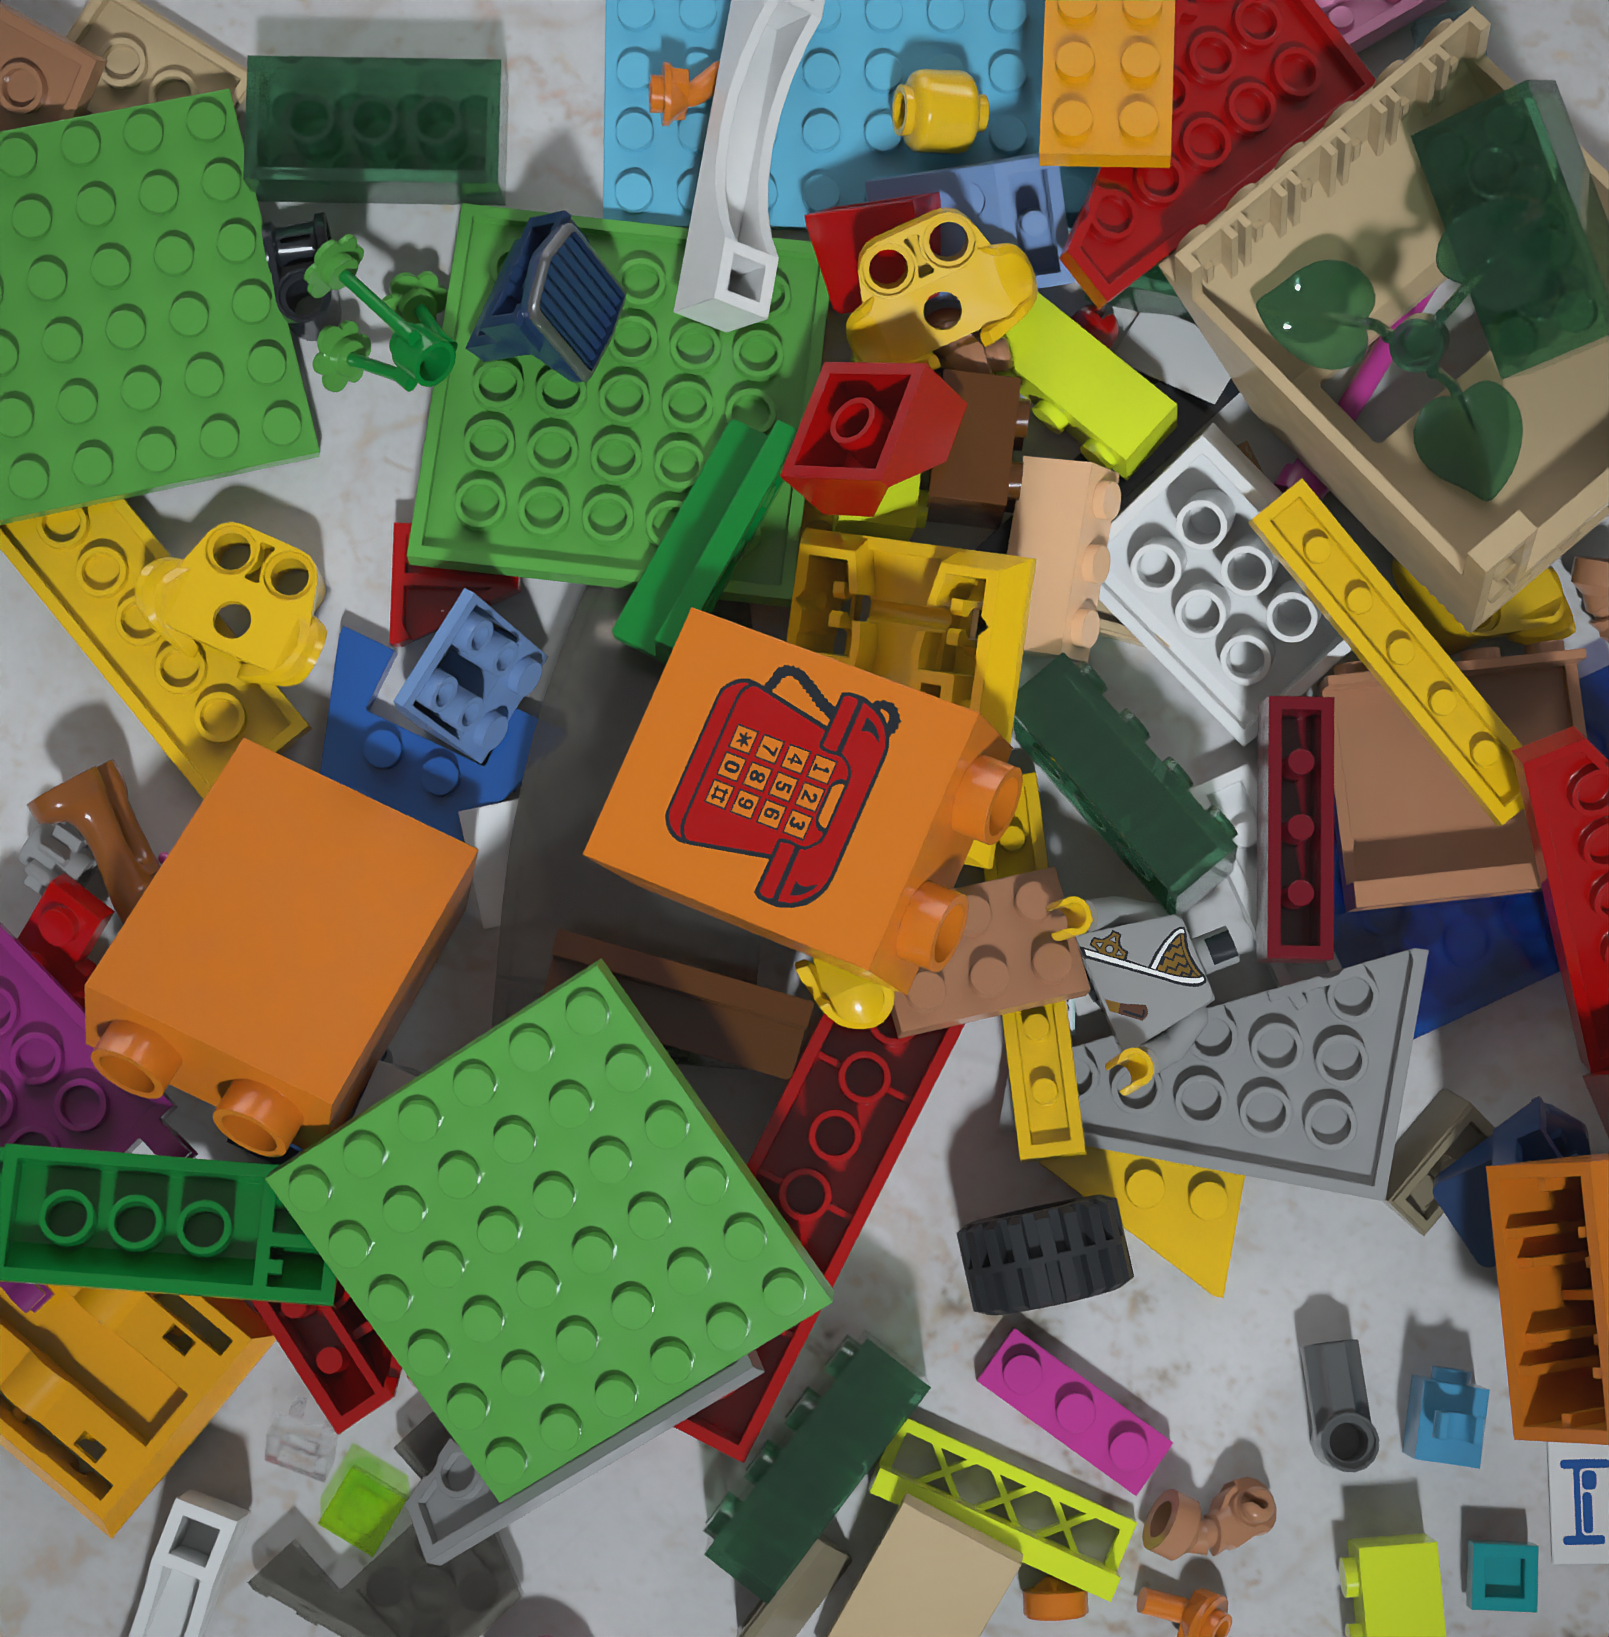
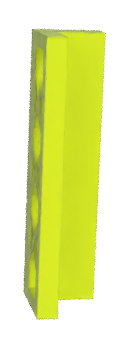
[868,1413,1137,1602]

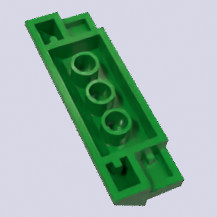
[0,1143,337,1306]

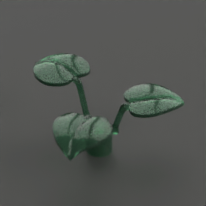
[1256,196,1552,502]

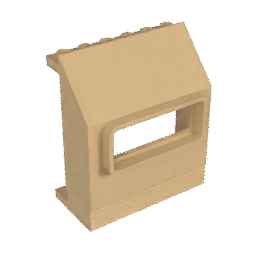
[1158,6,1609,633]

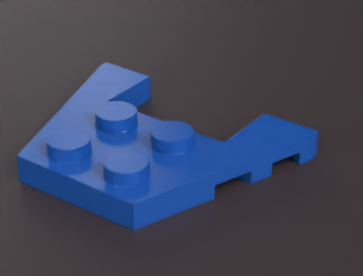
[320,626,567,843]

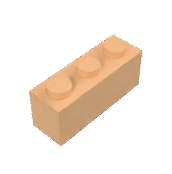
[1007,456,1121,663]

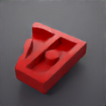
[389,522,521,647]

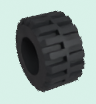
[956,1195,1134,1315]

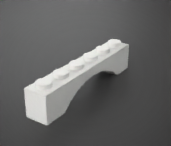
[674,0,825,332]
[129,1488,251,1637]

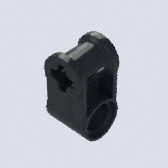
[261,212,342,341]

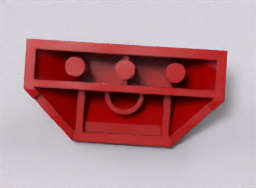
[251,1279,402,1435]

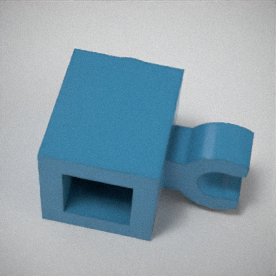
[1402,1366,1490,1469]

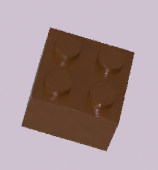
[927,369,1031,530]

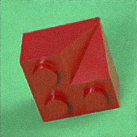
[780,362,968,517]

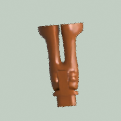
[27,759,161,925]

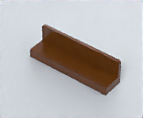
[541,928,815,1079]

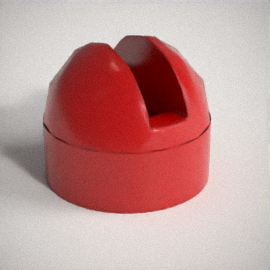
[1070,304,1119,349]

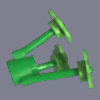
[304,234,458,392]

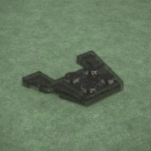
[247,1411,524,1637]

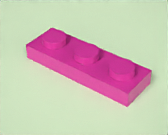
[976,1327,1173,1496]

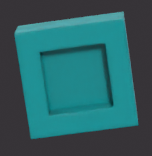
[1466,1540,1539,1613]

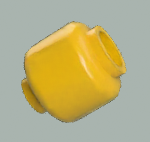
[892,69,989,154]

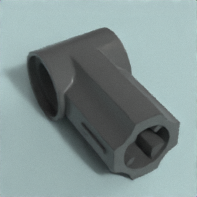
[1300,1339,1379,1473]

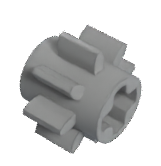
[18,822,98,896]

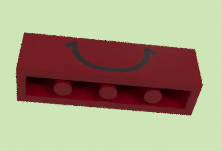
[1256,696,1335,964]

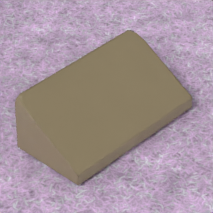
[1382,1089,1495,1236]
[736,1529,852,1637]

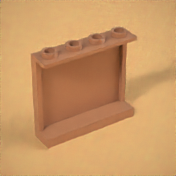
[1317,640,1587,913]

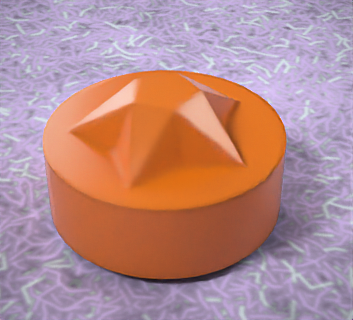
[1022,1575,1089,1621]

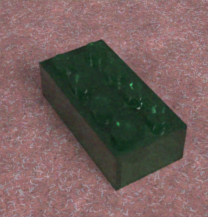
[243,55,509,206]
[1411,80,1609,380]
[1012,652,1238,915]
[703,1329,931,1604]

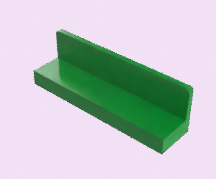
[612,419,798,664]

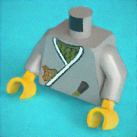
[1046,896,1240,1096]

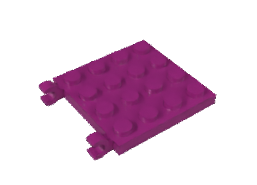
[0,922,198,1313]

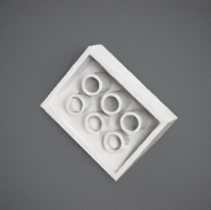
[1099,423,1352,747]

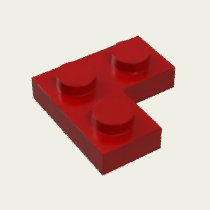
[17,872,115,1009]

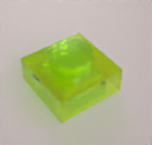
[317,1464,409,1557]

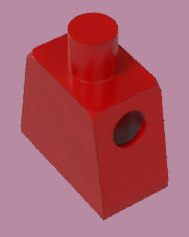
[804,192,941,314]

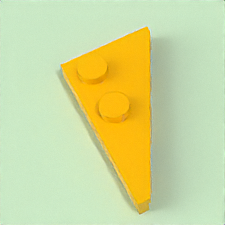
[1037,1146,1245,1298]

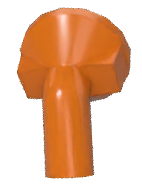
[649,61,720,126]
[1137,1587,1232,1637]

